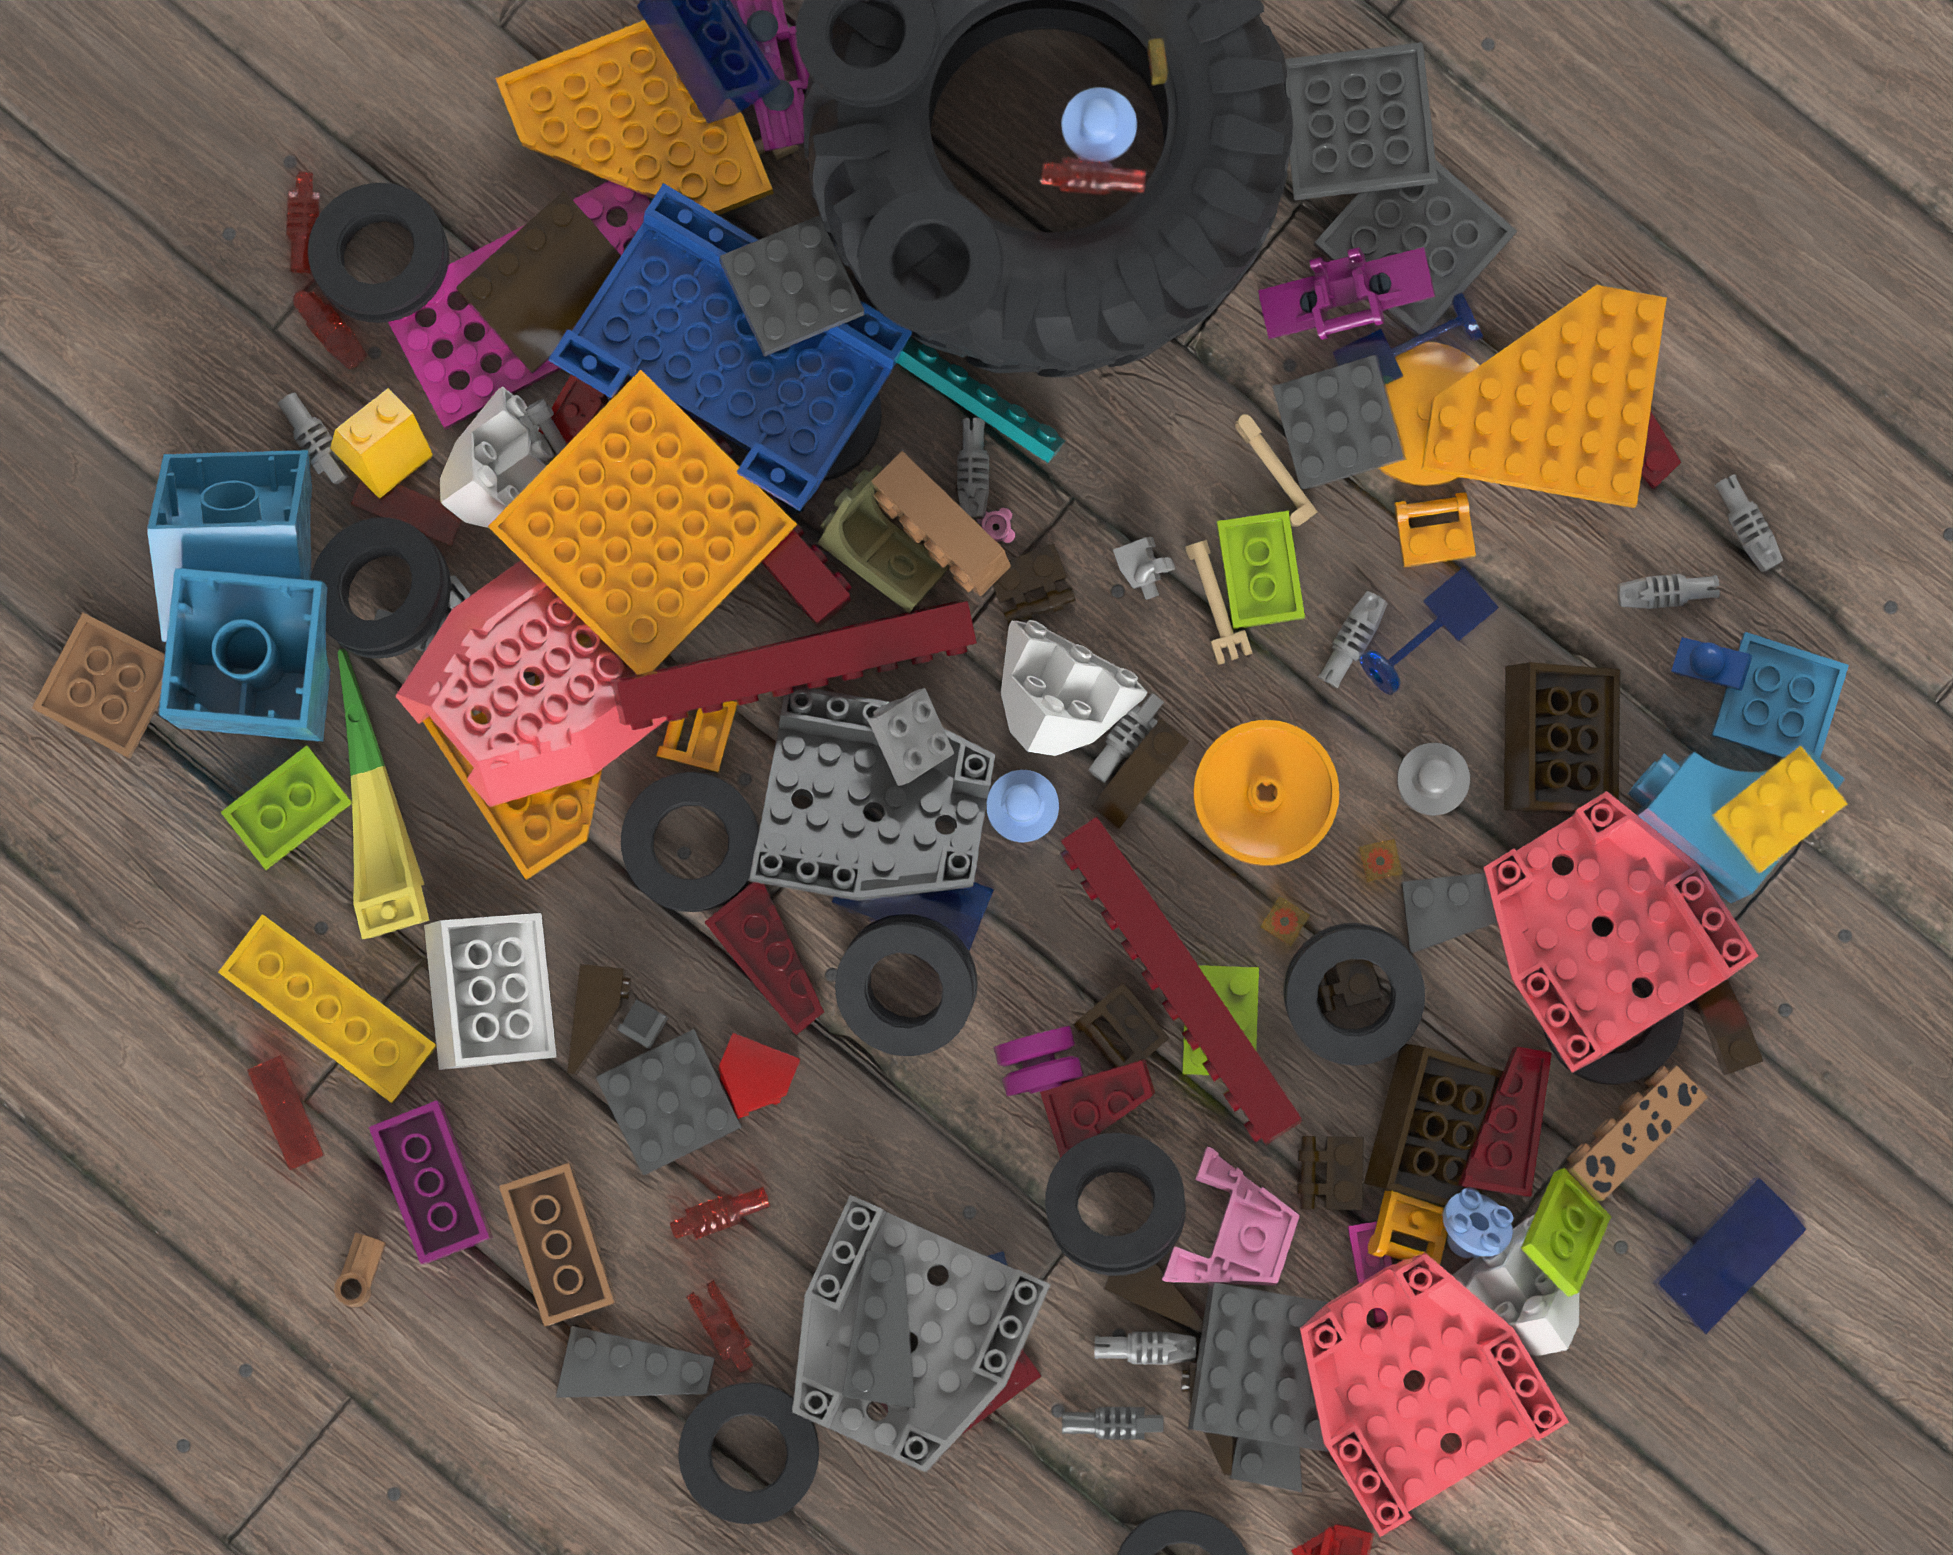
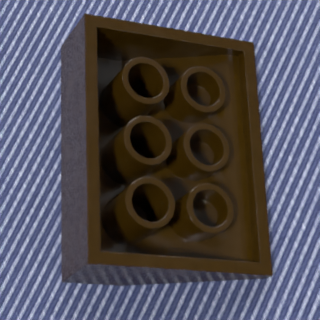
[456,191,621,374]
[1504,662,1620,813]
[1363,1043,1503,1207]

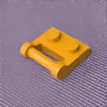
[1394,492,1476,567]
[656,701,737,773]
[1368,1191,1448,1265]

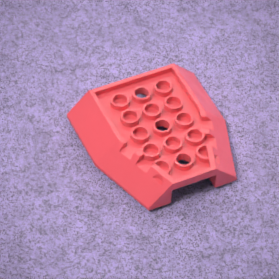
[395,560,667,807]
[1484,791,1758,1072]
[1300,1253,1569,1537]

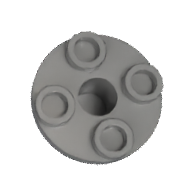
[1397,743,1470,816]

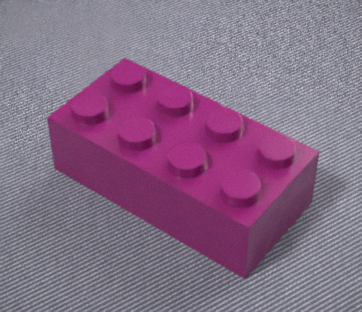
[369,1100,493,1265]

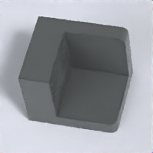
[616,999,669,1049]

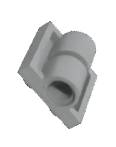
[868,688,955,786]

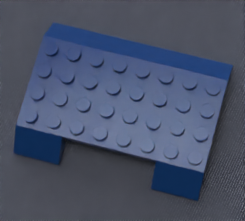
[549,183,912,511]

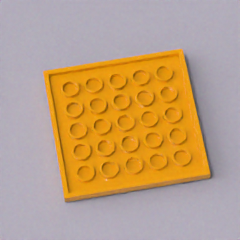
[488,370,798,674]

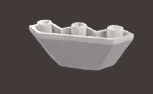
[440,386,556,528]
[1001,620,1148,756]
[1452,1215,1579,1356]

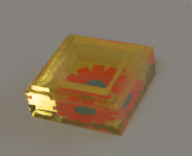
[1147,38,1168,85]
[1358,839,1403,883]
[1260,896,1310,946]

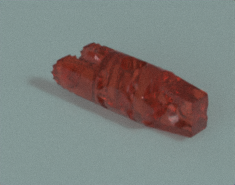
[292,290,367,369]
[686,1280,753,1373]

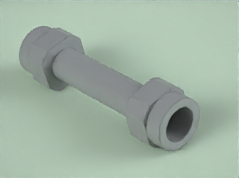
[525,398,568,455]

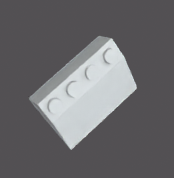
[424,913,556,1070]

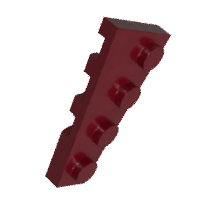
[704,882,825,1036]
[1458,1047,1552,1197]

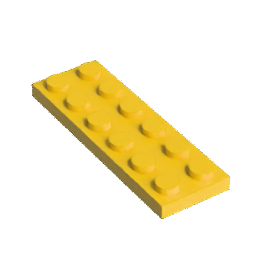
[218,914,437,1104]

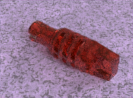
[1041,158,1146,195]
[286,171,320,273]
[670,1186,771,1240]

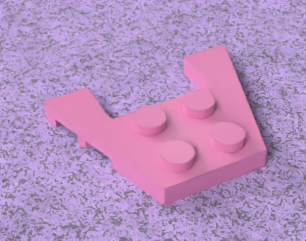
[1162,1146,1300,1286]

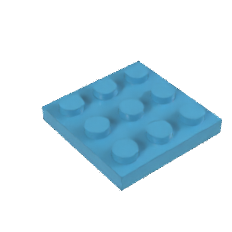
[1711,632,1849,759]

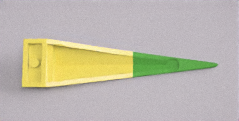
[338,649,429,939]

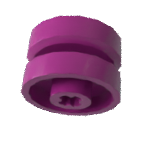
[993,1026,1084,1097]

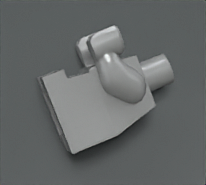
[1113,537,1175,600]

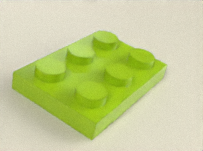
[1216,511,1305,629]
[221,745,352,870]
[1182,965,1259,1075]
[1521,1168,1611,1297]

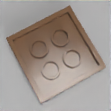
[32,612,165,759]

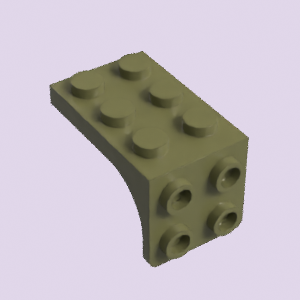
[817,464,949,614]

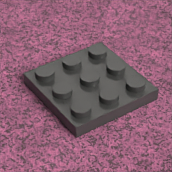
[719,216,865,356]
[1272,355,1406,491]
[596,1029,742,1176]

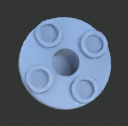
[1062,88,1137,163]
[986,770,1059,843]
[1443,1187,1513,1258]

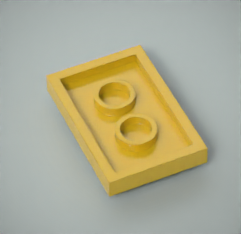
[1712,745,1848,874]

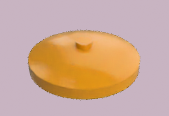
[1378,342,1480,486]
[1193,720,1339,866]

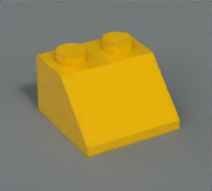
[330,388,433,499]

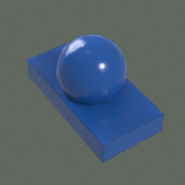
[1671,637,1752,691]

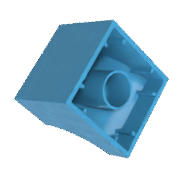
[147,450,312,642]
[159,568,331,742]
[1627,751,1845,903]

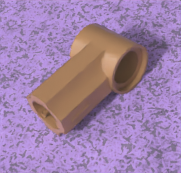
[334,1232,386,1308]

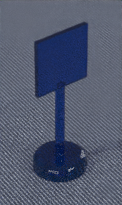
[1333,292,1483,385]
[1359,567,1499,695]

